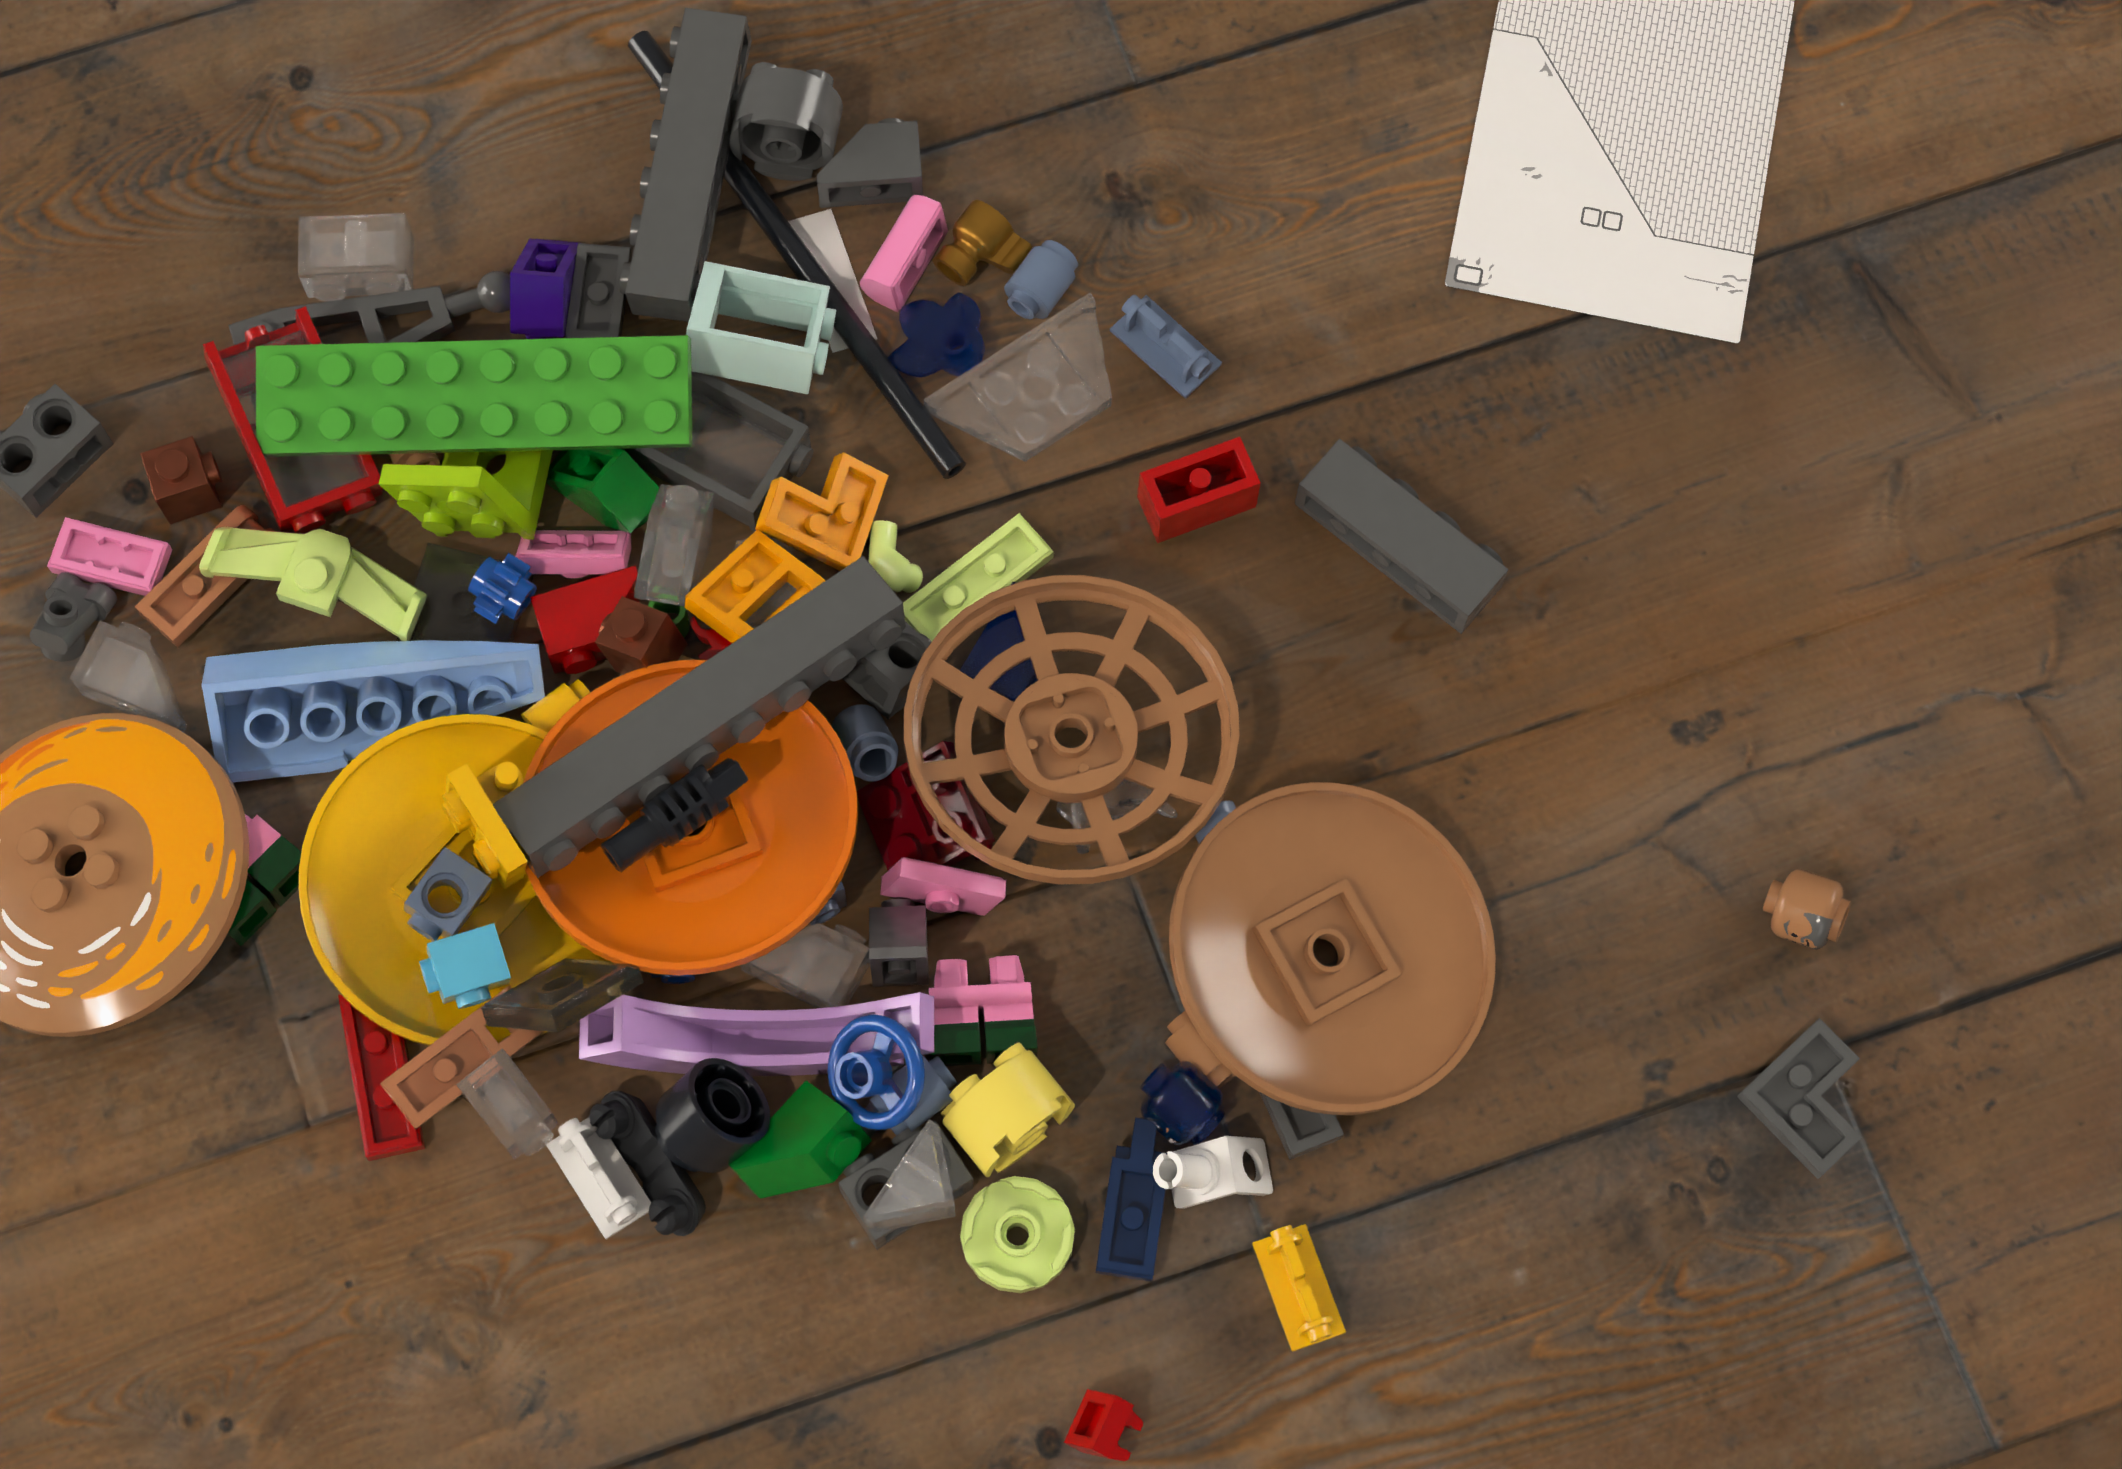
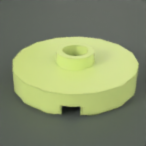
[960,1176,1075,1293]

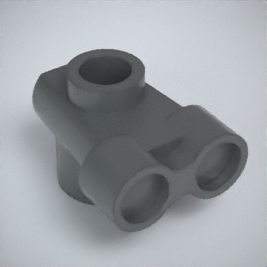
[30,572,117,662]

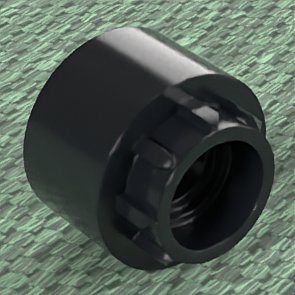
[655,1058,770,1173]

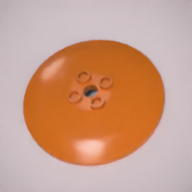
[523,660,858,976]

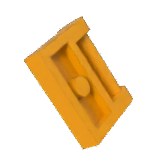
[684,529,825,643]

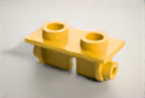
[1252,1224,1346,1352]

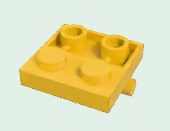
[442,762,528,889]

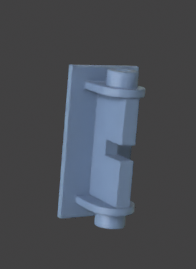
[1110,295,1222,399]

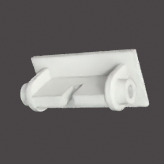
[546,1117,651,1240]

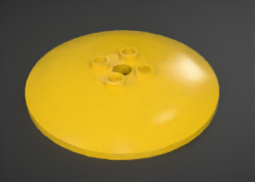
[298,714,618,1046]

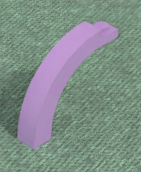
[579,992,934,1076]

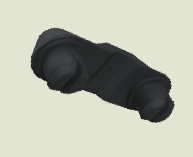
[589,1091,706,1236]

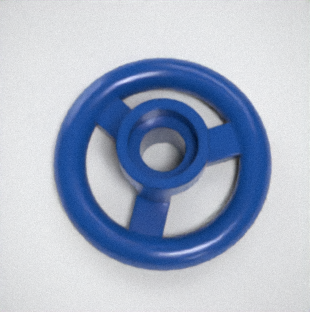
[828,1014,925,1130]

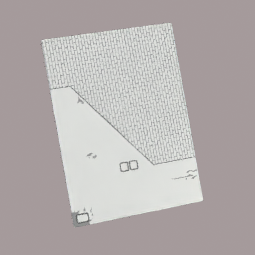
[1445,0,1795,343]

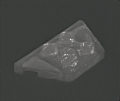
[923,292,1112,462]

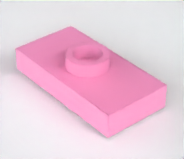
[47,517,173,596]
[515,530,632,578]
[880,857,1006,916]

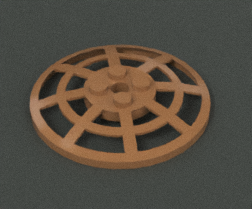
[904,575,1240,885]

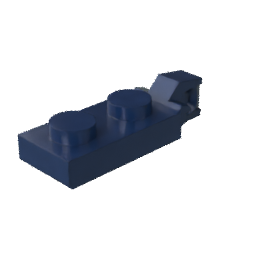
[1095,1117,1167,1282]

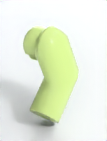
[868,520,923,593]

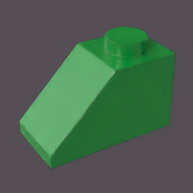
[546,449,665,533]
[729,1080,872,1199]

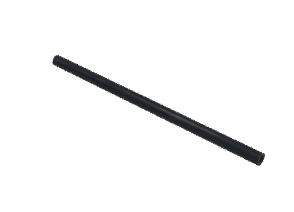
[628,31,966,479]

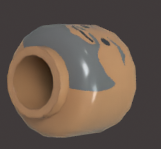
[1763,869,1851,950]

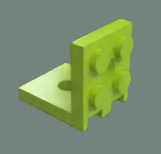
[379,450,553,540]

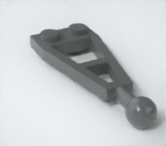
[228,271,510,414]

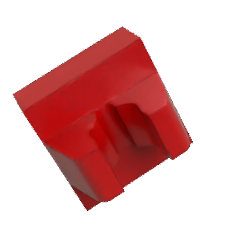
[1064,1389,1143,1461]

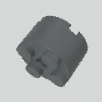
[729,62,843,181]

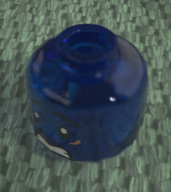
[1140,1061,1225,1146]

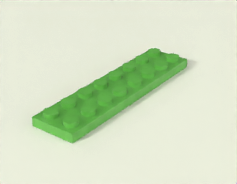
[256,335,692,457]

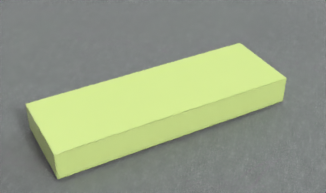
[903,513,1054,641]

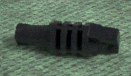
[600,758,748,872]

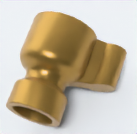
[932,199,1033,286]

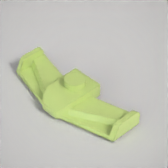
[199,527,428,641]

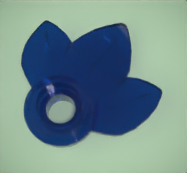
[888,293,985,378]

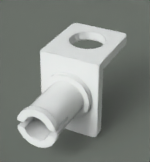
[1153,1136,1273,1209]

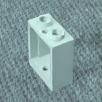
[686,261,836,394]

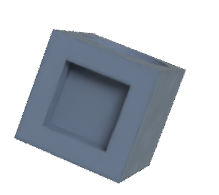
[404,847,492,941]

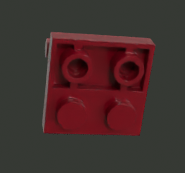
[856,741,995,870]

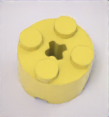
[941,1042,1075,1177]

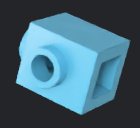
[419,923,511,1009]

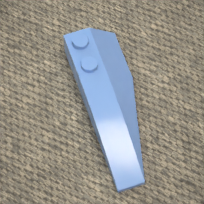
[201,640,545,783]

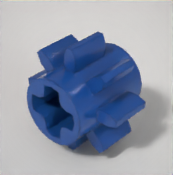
[468,553,537,624]

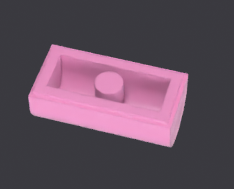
[860,195,948,312]

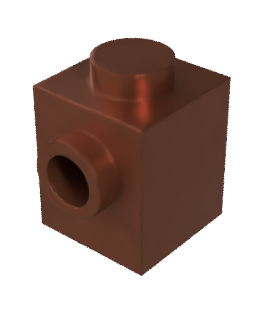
[140,436,222,525]
[595,596,687,675]

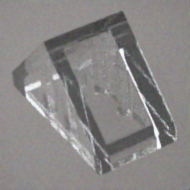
[863,1119,956,1233]

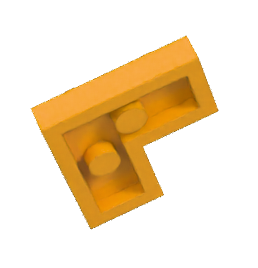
[755,452,889,571]

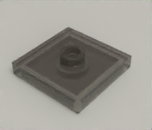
[396,543,534,643]
[481,958,644,1032]

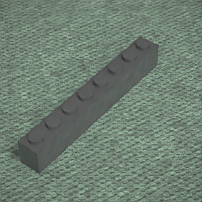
[493,556,906,878]

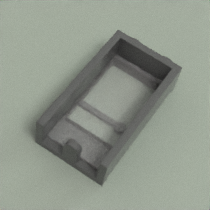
[622,371,814,532]

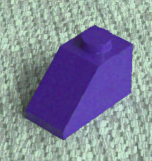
[510,238,581,339]

